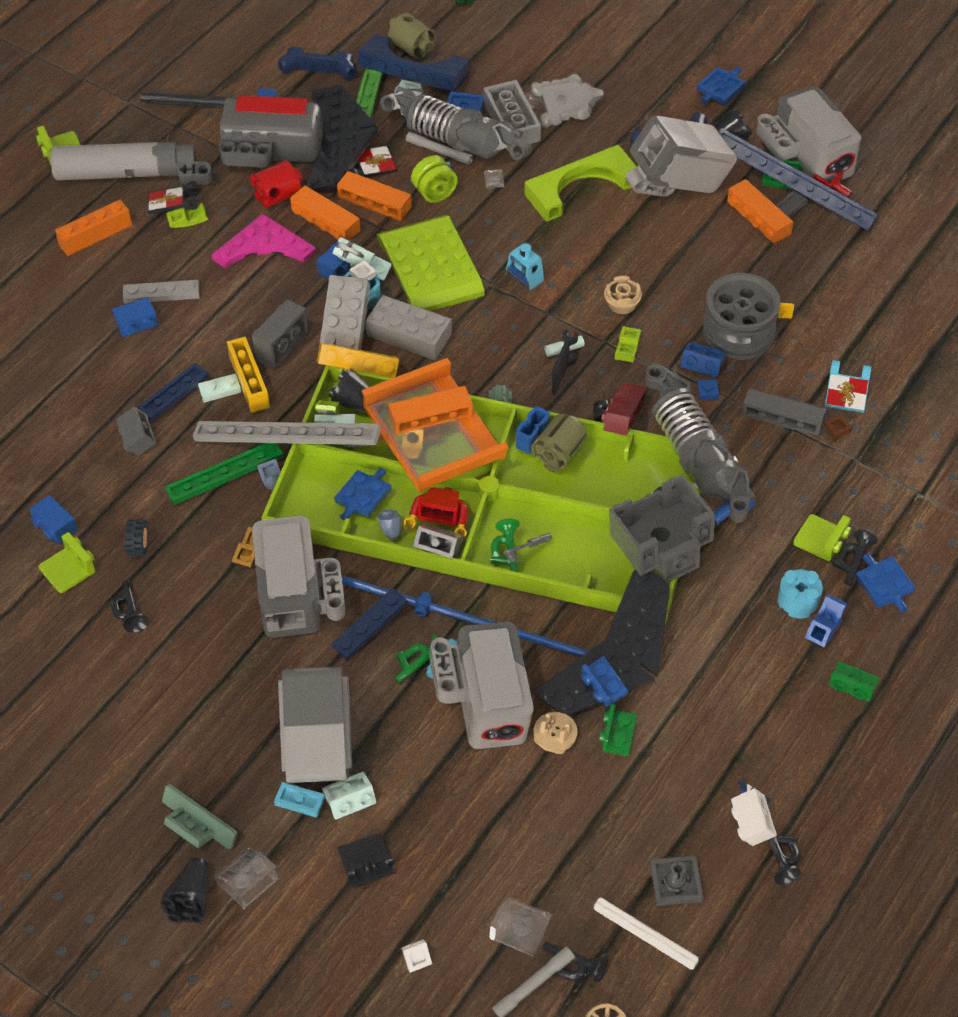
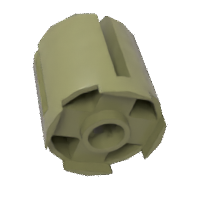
[532,413,587,471]

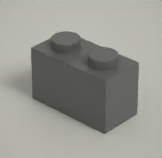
[116,406,156,457]
[413,523,464,558]

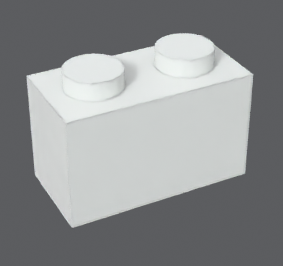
[731,788,777,846]

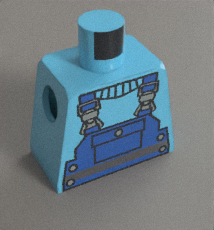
[506,243,544,290]

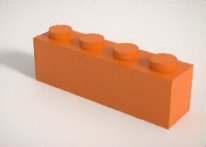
[337,171,412,221]
[727,179,793,244]
[290,186,361,241]
[55,200,132,256]
[388,386,473,435]

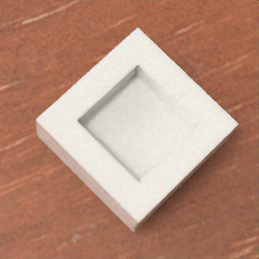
[349,260,377,281]
[402,939,432,972]

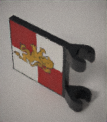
[351,146,397,177]
[148,181,198,214]

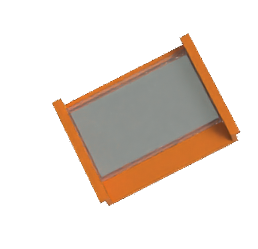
[362,358,509,493]

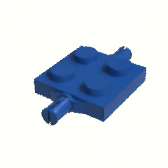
[696,67,745,105]
[334,467,392,521]
[856,553,915,613]

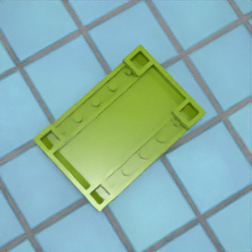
[377,215,485,311]

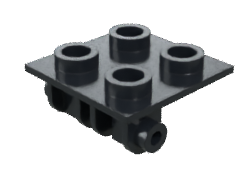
[337,833,395,888]

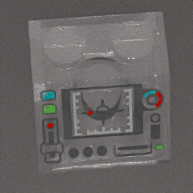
[213,847,279,909]

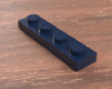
[137,363,209,422]
[331,587,408,661]

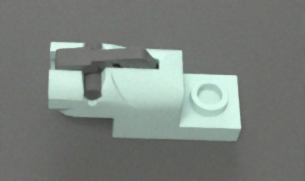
[333,237,392,282]

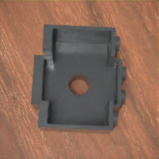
[609,474,715,583]

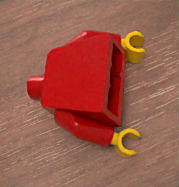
[404,487,468,542]

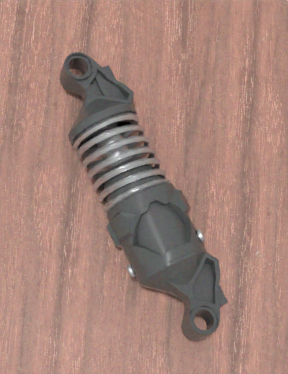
[380,86,532,160]
[645,363,755,523]

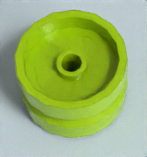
[411,155,458,203]

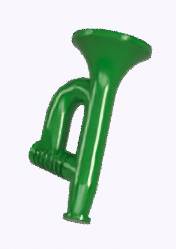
[491,519,520,573]
[394,634,443,684]

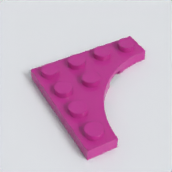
[211,214,317,269]

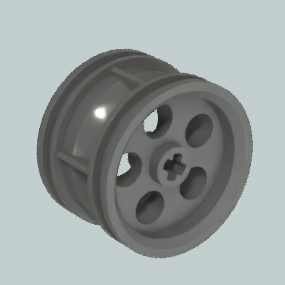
[702,273,780,360]

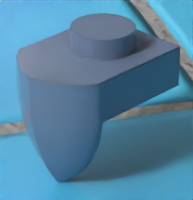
[257,459,281,490]
[376,509,401,541]

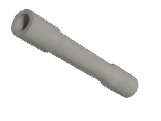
[406,132,473,165]
[492,946,575,1017]

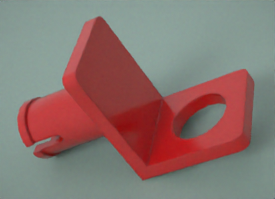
[812,172,853,198]

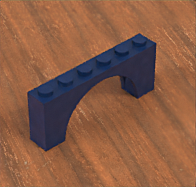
[358,34,470,92]

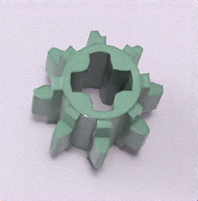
[488,384,512,404]

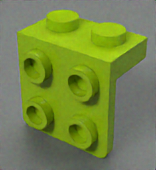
[36,125,81,165]
[793,514,852,562]
[39,532,96,593]

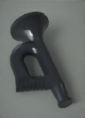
[832,530,878,586]
[107,580,149,633]
[768,835,801,885]
[542,941,608,983]

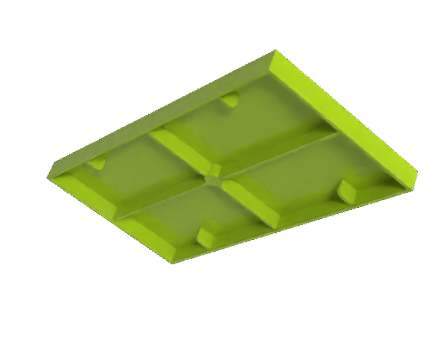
[261,365,701,624]

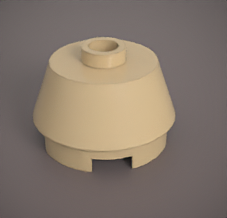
[604,276,642,314]

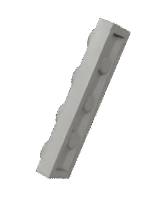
[123,280,199,304]

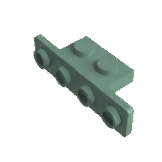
[162,784,237,850]

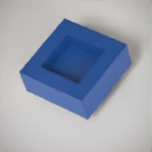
[697,379,719,400]

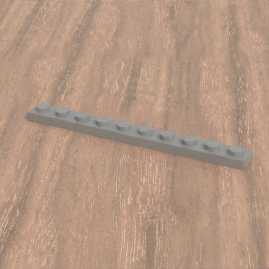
[192,421,382,445]

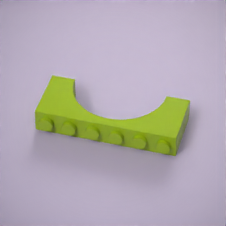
[525,145,637,222]

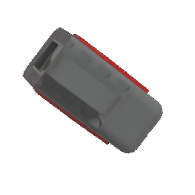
[219,95,323,167]

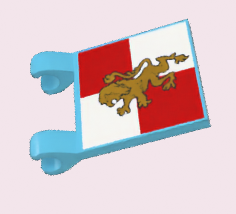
[825,360,871,413]

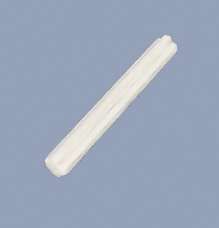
[594,898,699,969]

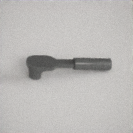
[503,533,552,563]

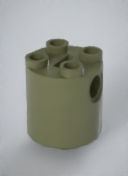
[388,12,436,60]

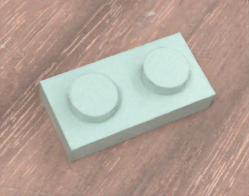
[198,374,241,402]

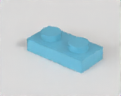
[274,782,325,817]

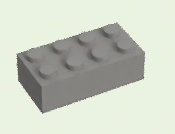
[484,80,541,150]
[319,275,370,350]
[366,295,452,360]

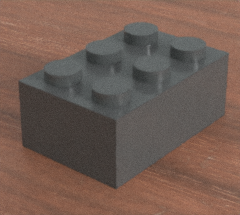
[252,299,309,370]

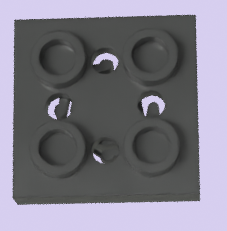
[650,856,703,906]

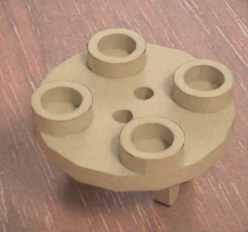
[533,712,578,754]

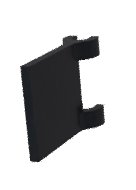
[552,330,578,395]

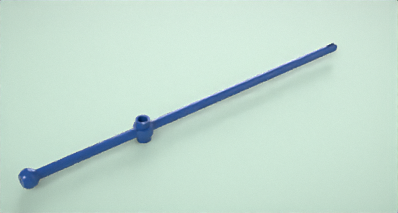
[330,571,589,657]

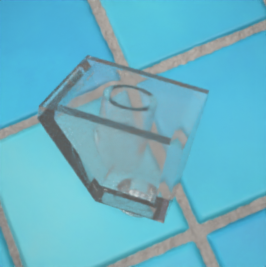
[490,897,552,956]

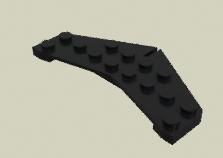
[306,85,378,193]
[535,569,670,717]

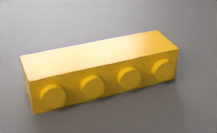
[227,337,270,413]
[317,342,399,378]

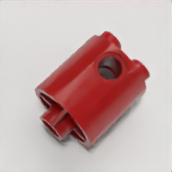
[249,160,303,208]

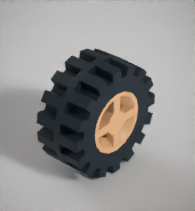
[125,519,149,556]

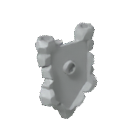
[530,74,604,128]

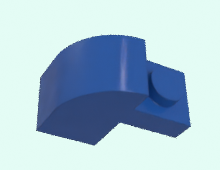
[805,594,848,647]

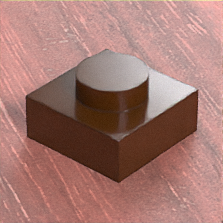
[824,414,853,440]

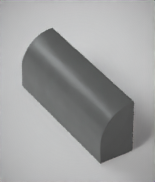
[742,388,827,436]

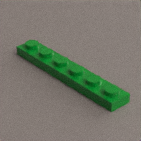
[164,443,284,506]

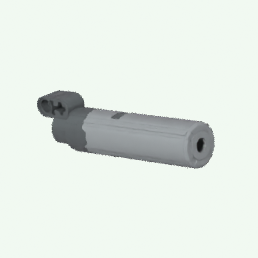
[51,141,213,185]

